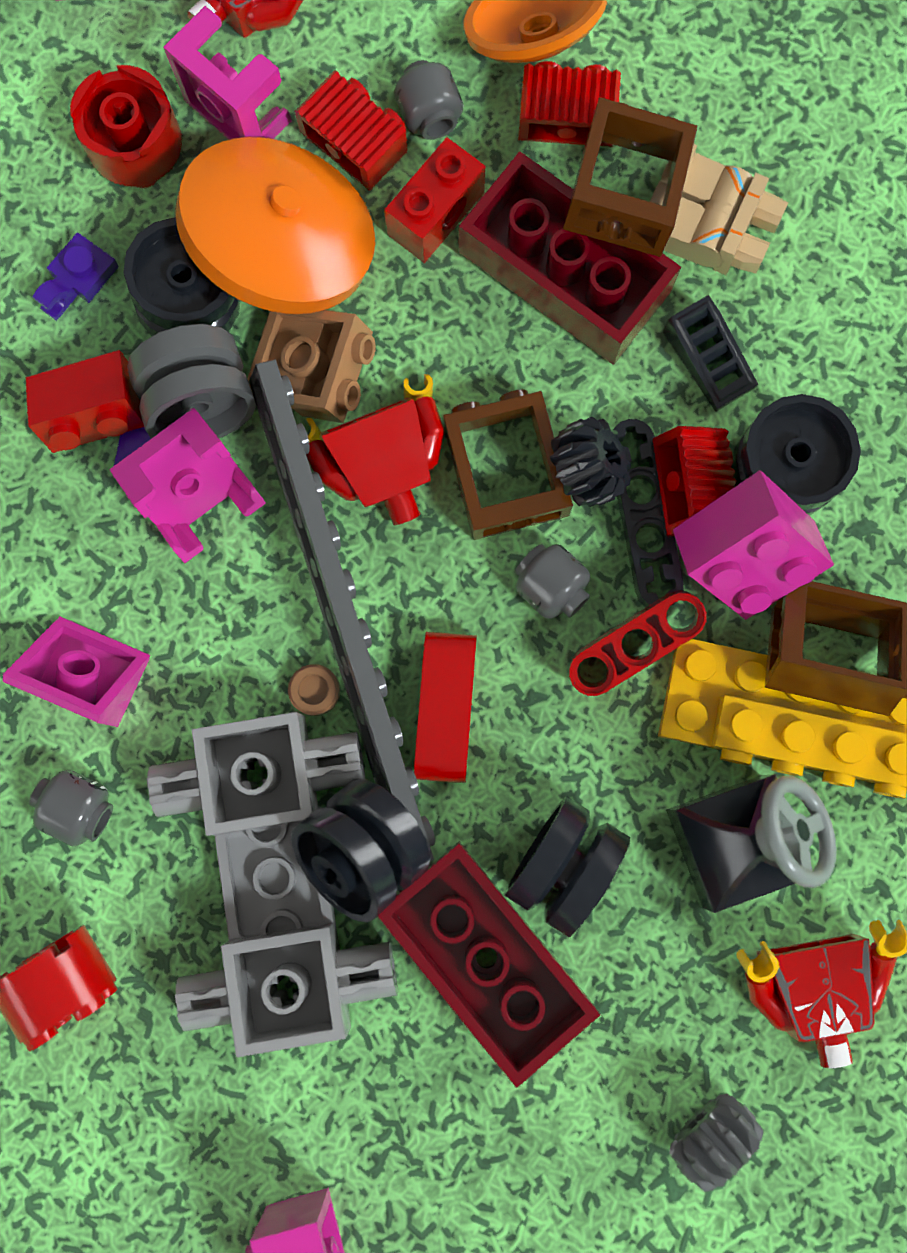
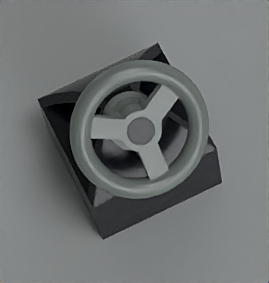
[666,774,836,913]

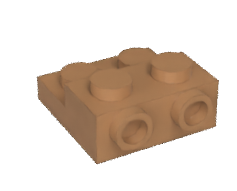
[247,310,376,423]

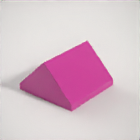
[3,616,150,727]

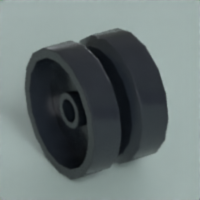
[123,217,241,336]
[731,394,861,516]
[291,779,431,923]
[503,796,630,938]

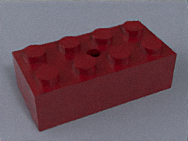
[459,151,681,365]
[377,841,601,1088]

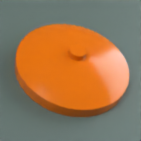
[175,137,375,314]

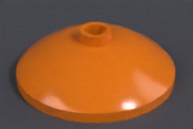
[464,0,607,63]

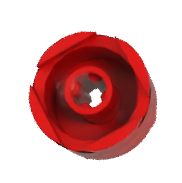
[70,65,182,188]
[0,925,118,1052]

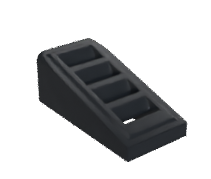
[663,295,758,412]

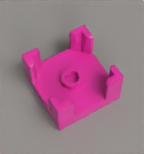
[163,6,292,140]
[109,408,266,563]

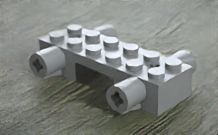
[147,712,398,1057]

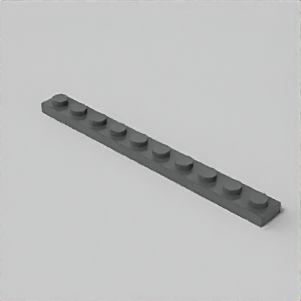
[249,360,435,861]

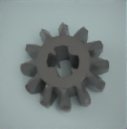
[669,1093,764,1192]

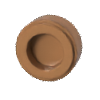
[288,664,340,716]

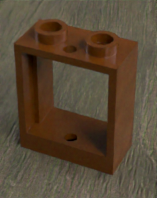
[563,97,698,257]
[443,389,573,540]
[765,581,907,716]

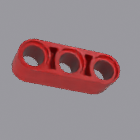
[569,590,707,696]
[414,631,477,783]

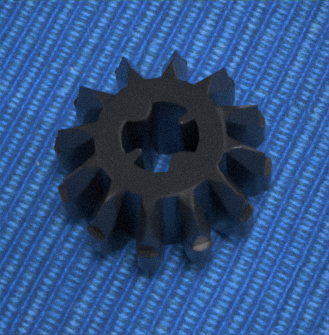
[550,417,631,507]

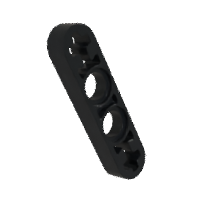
[613,419,684,608]

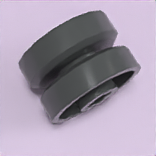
[127,324,256,439]

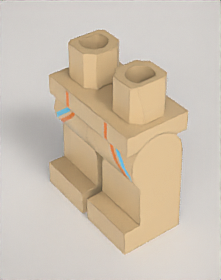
[650,144,788,275]

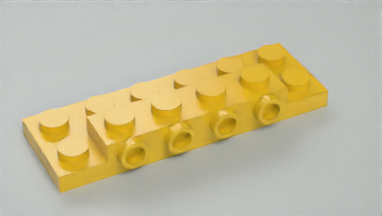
[658,639,907,799]

